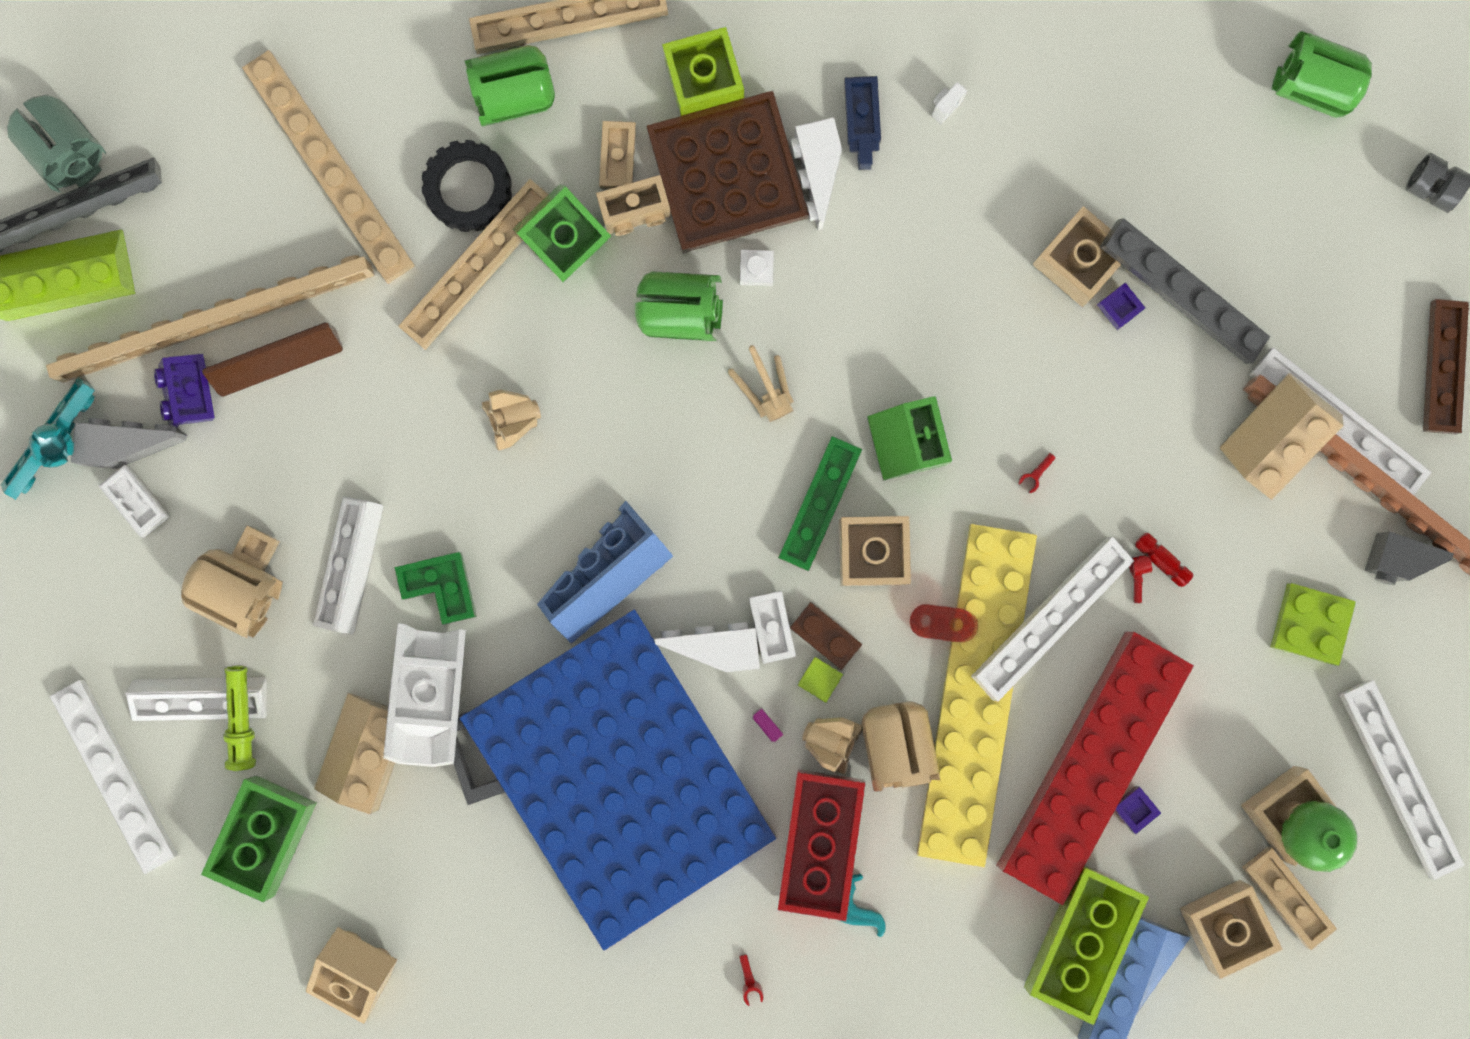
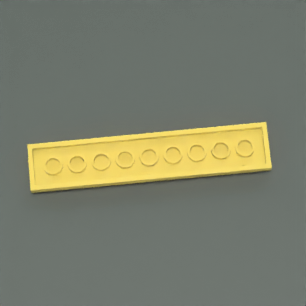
[917,524,1037,867]

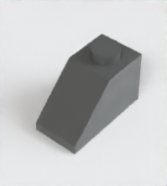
[1365,531,1454,585]

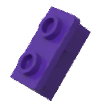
[154,354,215,428]

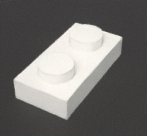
[749,591,796,664]

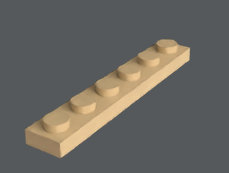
[469,0,668,54]
[398,179,548,350]

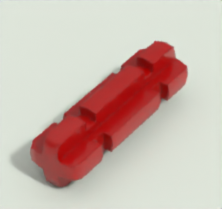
[1135,533,1194,587]

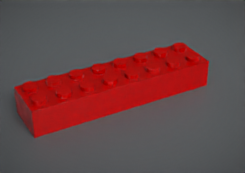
[996,632,1194,905]

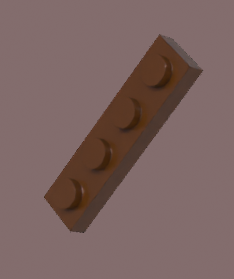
[1423,299,1469,435]

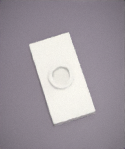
[99,465,170,538]

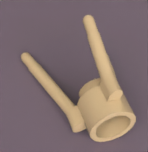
[728,345,794,422]

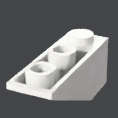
[790,118,842,230]
[655,622,760,672]

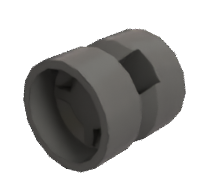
[1405,153,1470,213]

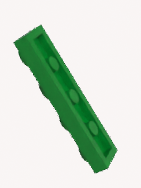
[778,436,862,572]

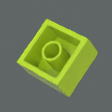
[662,27,744,116]

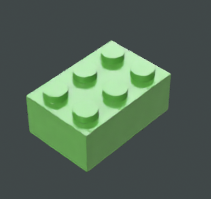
[201,776,317,903]

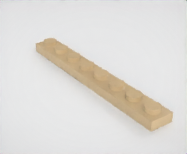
[242,50,415,284]

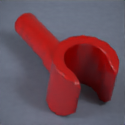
[1018,453,1056,493]
[1129,555,1153,603]
[739,954,764,1006]

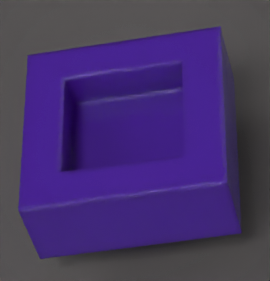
[1097,282,1146,330]
[1115,786,1161,835]

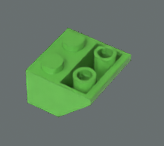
[867,396,952,481]

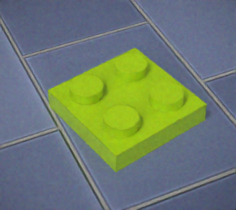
[1270,583,1356,666]

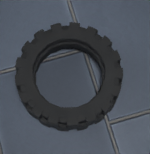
[421,140,512,232]

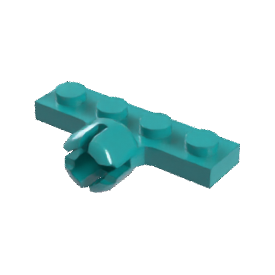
[0,377,95,500]

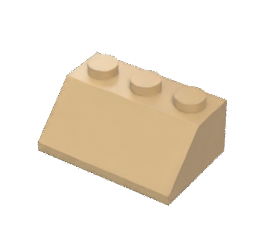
[1220,373,1344,500]
[314,693,395,814]

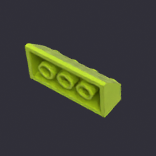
[0,229,136,322]
[1023,866,1149,1025]

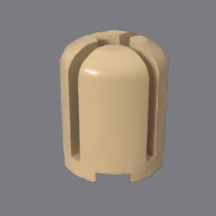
[181,549,283,638]
[861,701,941,791]

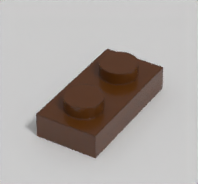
[790,602,863,670]

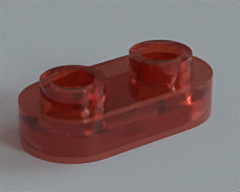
[910,604,978,643]

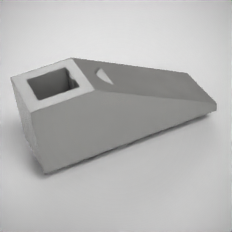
[71,418,187,469]

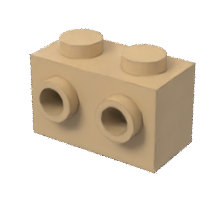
[596,175,671,236]

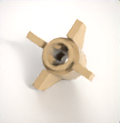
[482,389,541,451]
[802,717,862,775]

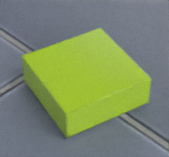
[797,657,843,703]

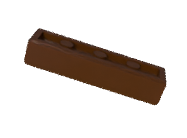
[202,322,343,397]

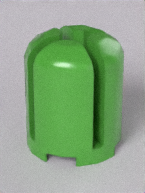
[1272,31,1372,118]
[464,45,555,127]
[635,271,723,341]

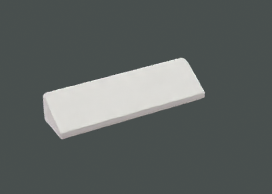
[313,496,383,634]
[126,677,267,721]

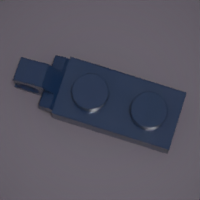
[844,76,881,170]

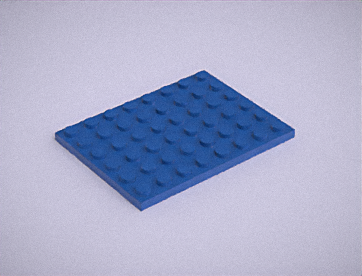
[460,609,776,951]

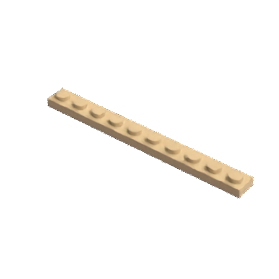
[46,255,375,383]

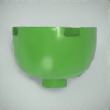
[1282,801,1358,872]

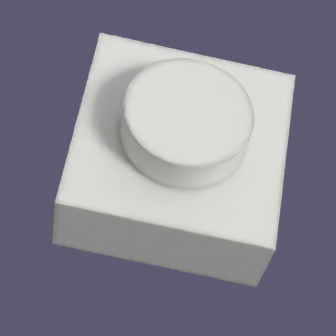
[932,82,967,124]
[740,250,774,286]

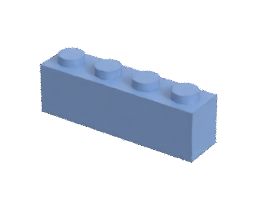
[537,501,673,644]
[1077,917,1191,1039]

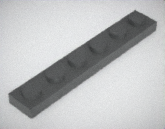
[0,157,162,252]
[1100,218,1270,364]

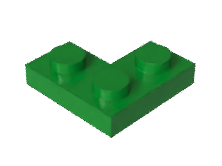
[395,552,477,625]

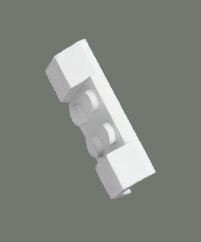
[383,623,466,767]

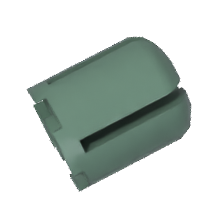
[7,95,106,193]

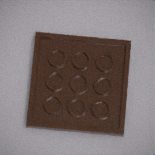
[646,90,809,253]

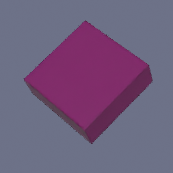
[752,707,783,742]

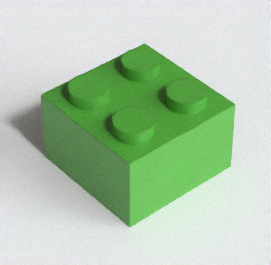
[513,183,611,282]

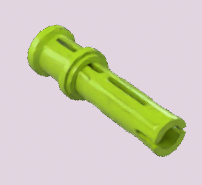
[223,665,256,771]

